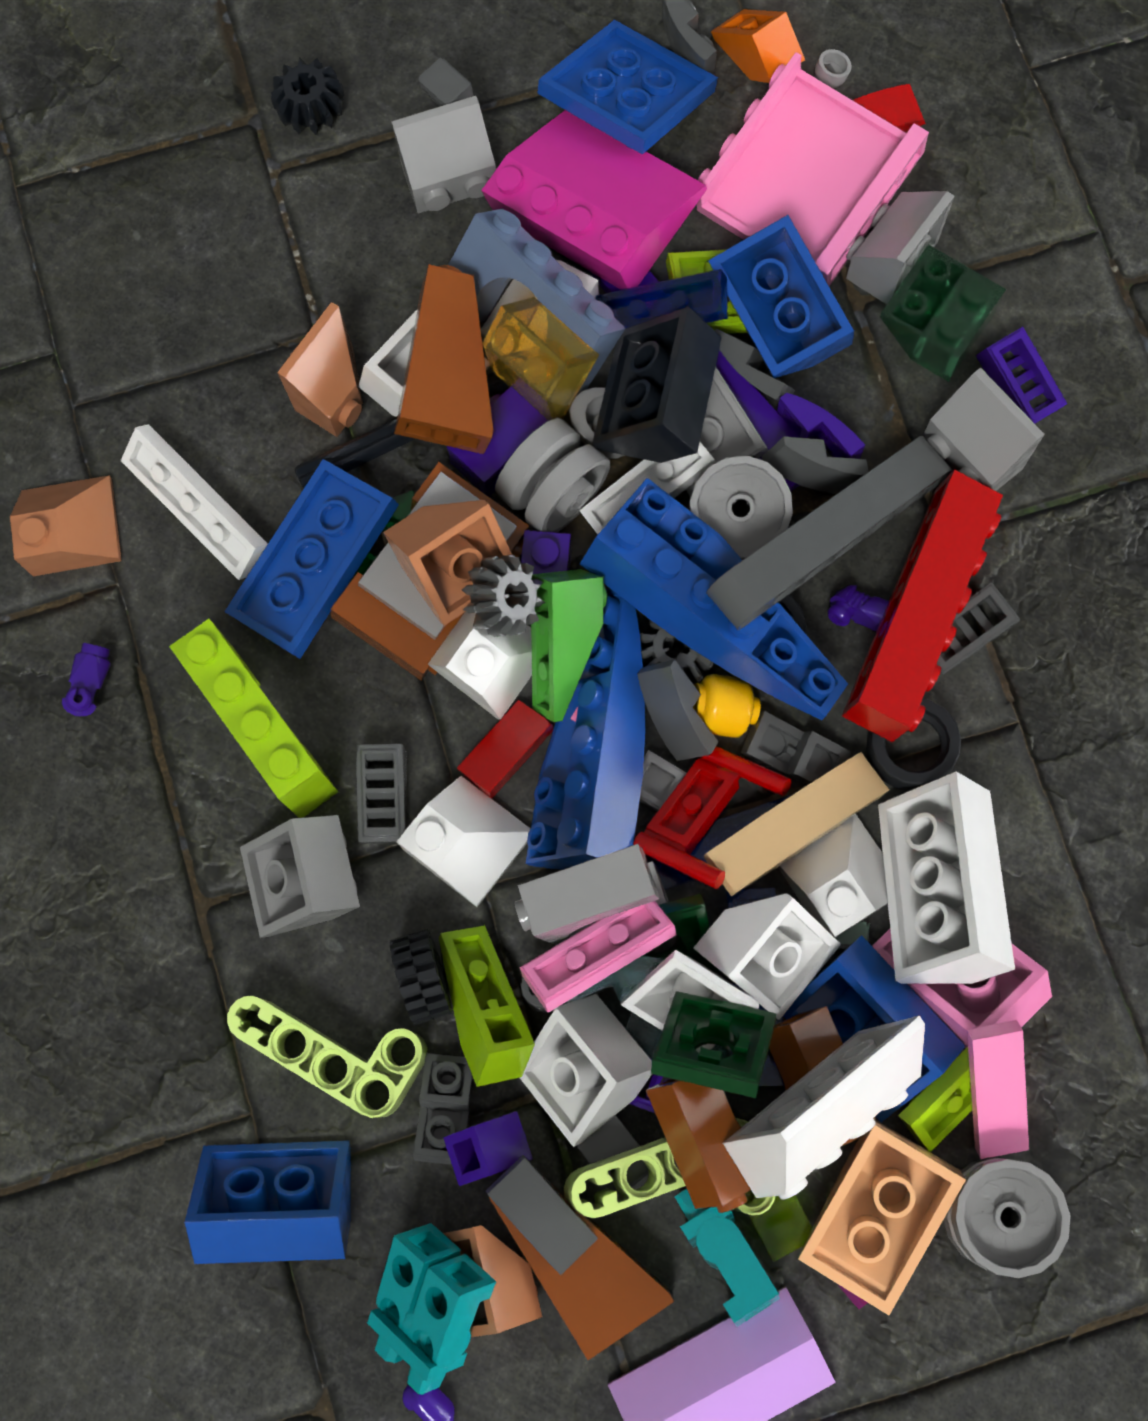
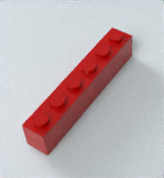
[842,469,1003,742]

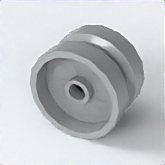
[495,418,610,533]
[690,456,793,560]
[943,1157,1071,1278]

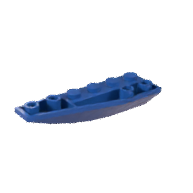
[580,478,848,720]
[525,589,645,870]

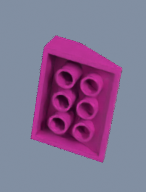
[481,110,707,296]

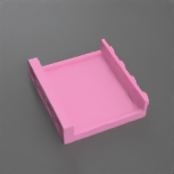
[697,52,929,286]

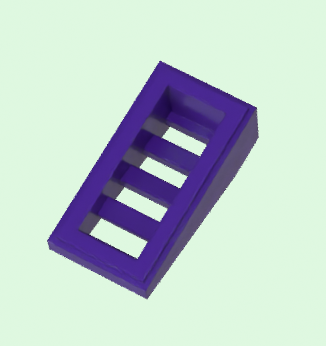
[975,327,1067,424]

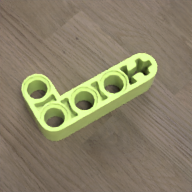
[227,996,427,1118]
[564,1118,775,1218]

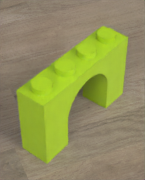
[169,618,338,818]

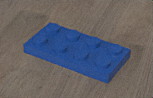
[224,459,399,659]

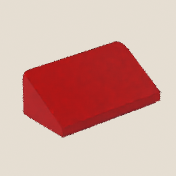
[457,700,553,799]

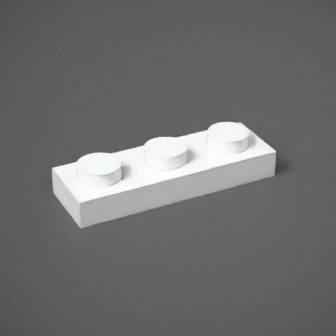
[579,442,716,534]

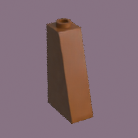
[394,264,493,454]
[489,1179,674,1360]

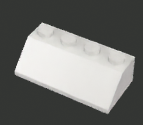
[878,771,1015,984]
[723,1016,925,1200]

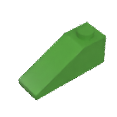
[531,569,607,722]

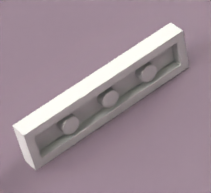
[121,424,268,580]

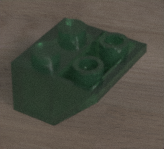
[880,244,1006,382]

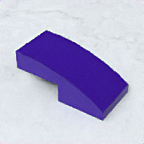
[777,393,865,459]

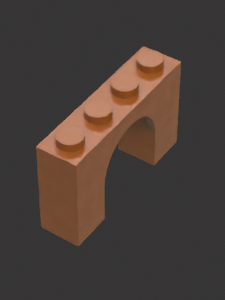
[331,462,529,681]
[646,1006,876,1213]

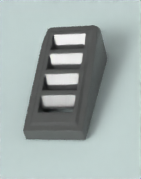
[419,57,473,107]
[937,582,1020,675]
[356,744,407,844]

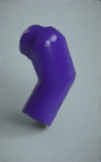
[403,1385,455,1421]

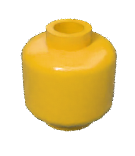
[693,674,761,738]

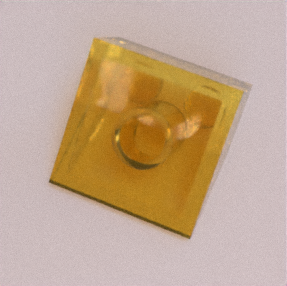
[483,297,599,421]

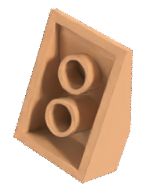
[798,1119,966,1315]

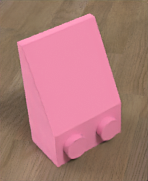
[872,929,1052,1048]

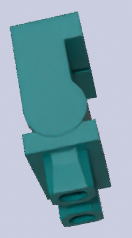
[675,1189,780,1327]
[367,1223,496,1395]

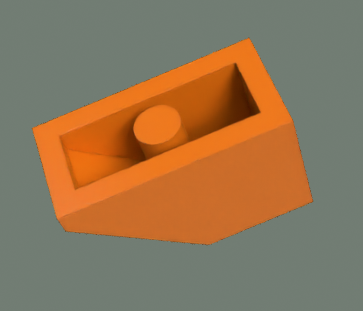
[711,9,805,83]

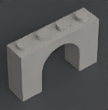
[515,844,669,945]

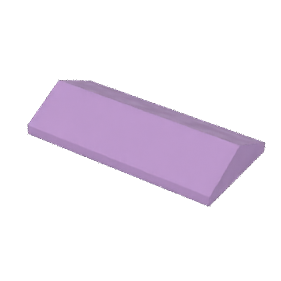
[608,1286,836,1421]

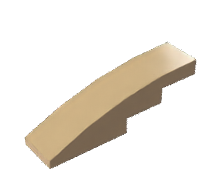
[703,752,889,897]

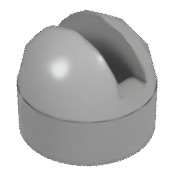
[814,49,852,88]

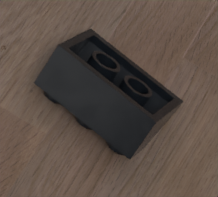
[592,307,722,463]

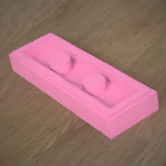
[519,901,676,1013]
[967,1020,1029,1160]

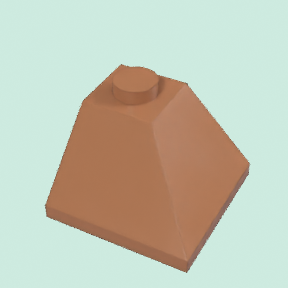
[277,302,363,437]
[10,475,122,576]
[383,500,512,626]
[443,1225,542,1337]

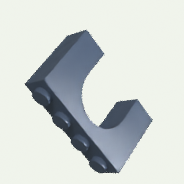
[448,209,626,418]

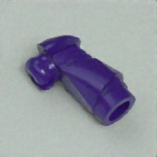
[827,585,889,631]
[62,643,111,716]

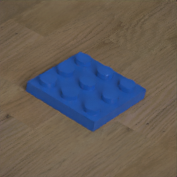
[537,20,718,154]

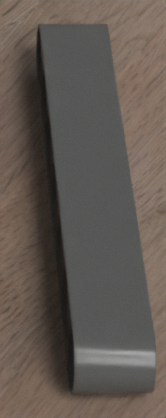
[706,436,952,630]

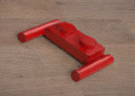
[633,746,791,889]

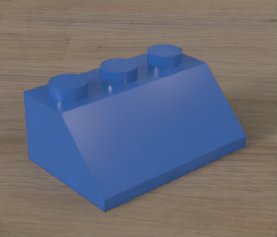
[708,215,854,378]
[783,935,965,1122]
[184,1141,351,1264]

